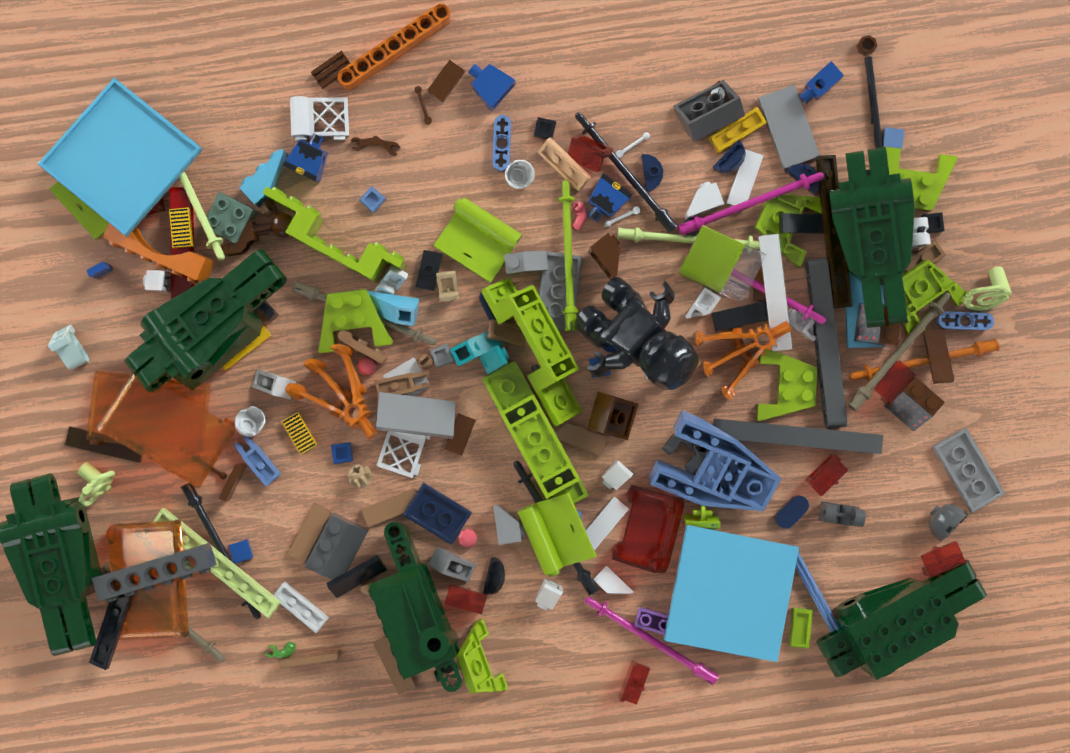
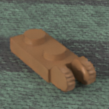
[338,330,388,364]
[374,371,431,398]

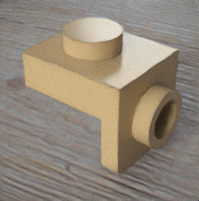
[436,271,459,302]

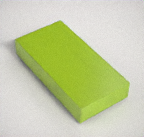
[789,607,813,649]

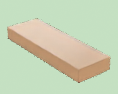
[537,138,591,192]

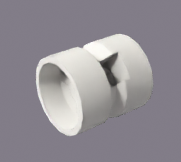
[912,217,931,248]

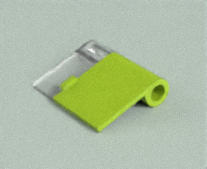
[678,225,767,303]

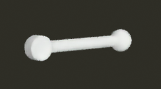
[616,132,650,158]
[603,207,640,228]

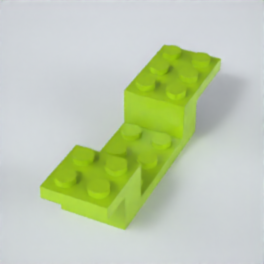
[263,186,407,283]
[481,277,583,427]
[482,361,589,503]

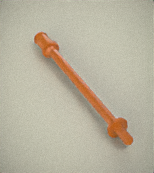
[849,339,1000,382]

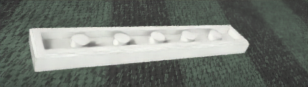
[759,234,792,351]

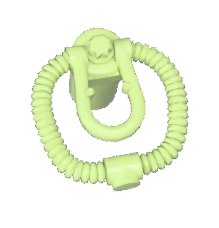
[962,266,1012,311]
[77,462,115,507]

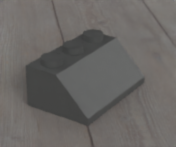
[673,80,745,142]
[304,513,369,579]

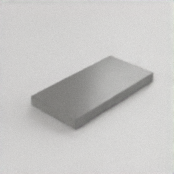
[758,85,820,170]
[539,251,582,332]
[375,392,456,439]
[931,427,1005,513]

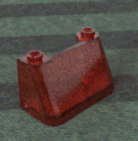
[612,485,685,573]

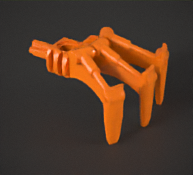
[693,320,792,400]
[285,344,378,439]

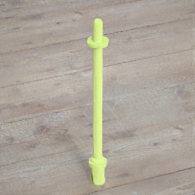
[179,171,225,261]
[617,227,760,253]

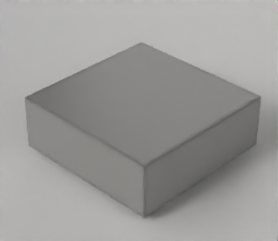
[429,344,454,368]

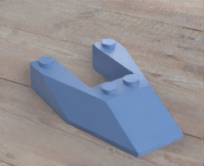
[649,410,781,511]

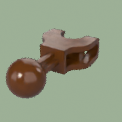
[221,213,293,256]

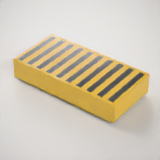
[169,208,194,249]
[281,412,318,455]

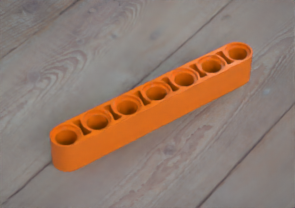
[338,3,451,90]

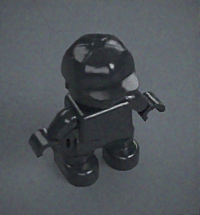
[575,277,699,390]

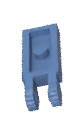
[234,436,282,486]

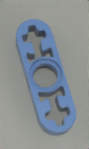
[492,115,511,172]
[936,311,994,331]

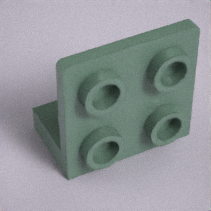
[206,192,259,243]

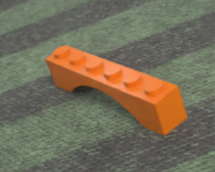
[103,223,215,284]

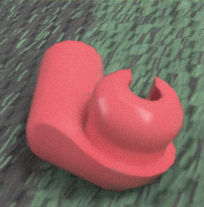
[571,201,588,231]

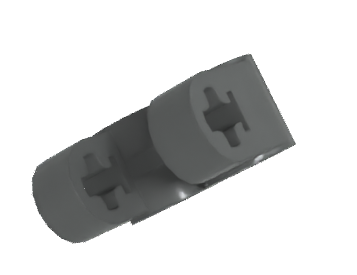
[662,433,709,474]
[818,501,866,527]

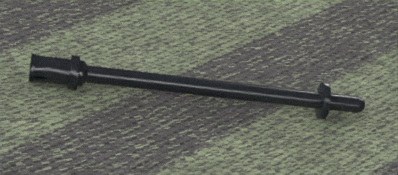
[575,112,678,233]
[513,460,599,596]
[180,481,261,619]

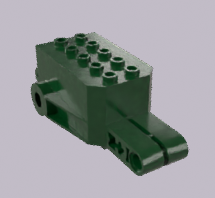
[830,147,915,328]
[125,249,287,393]
[0,473,102,656]
[369,522,465,692]
[816,560,987,680]

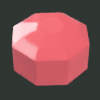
[357,357,377,376]
[458,528,478,548]

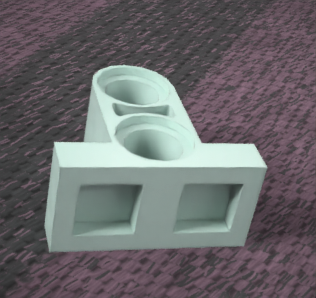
[48,325,89,371]

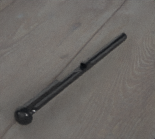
[864,56,883,148]

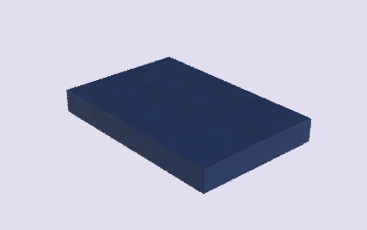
[403,482,472,545]

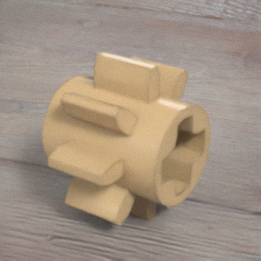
[347,465,372,489]

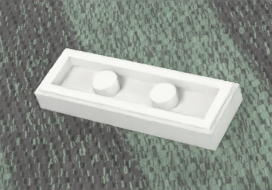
[726,149,764,206]
[586,497,629,550]
[274,581,329,633]

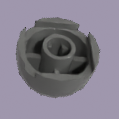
[929,504,968,542]

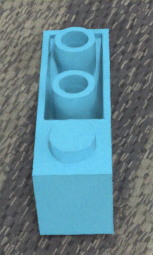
[239,149,287,207]
[368,291,419,326]

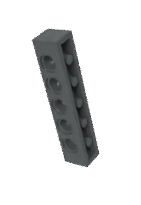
[92,542,217,603]

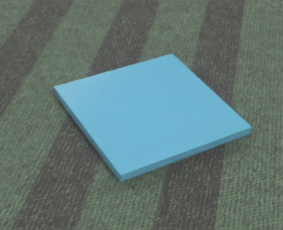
[38,78,203,237]
[664,525,799,662]

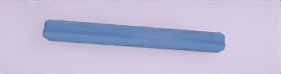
[792,545,840,632]

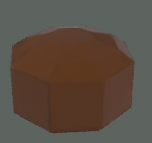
[857,35,877,56]

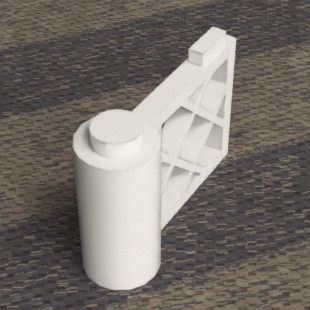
[290,96,349,141]
[376,431,431,478]

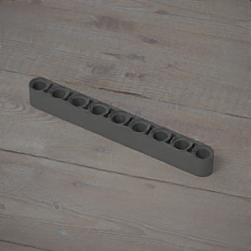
[805,258,847,429]
[713,418,883,454]

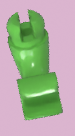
[265,642,296,658]

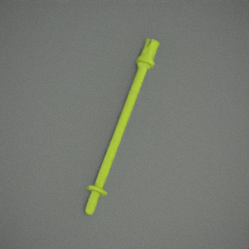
[558,180,578,332]

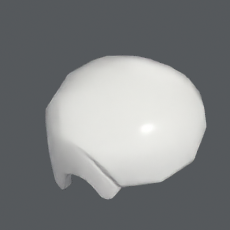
[504,160,535,189]
[234,406,266,437]

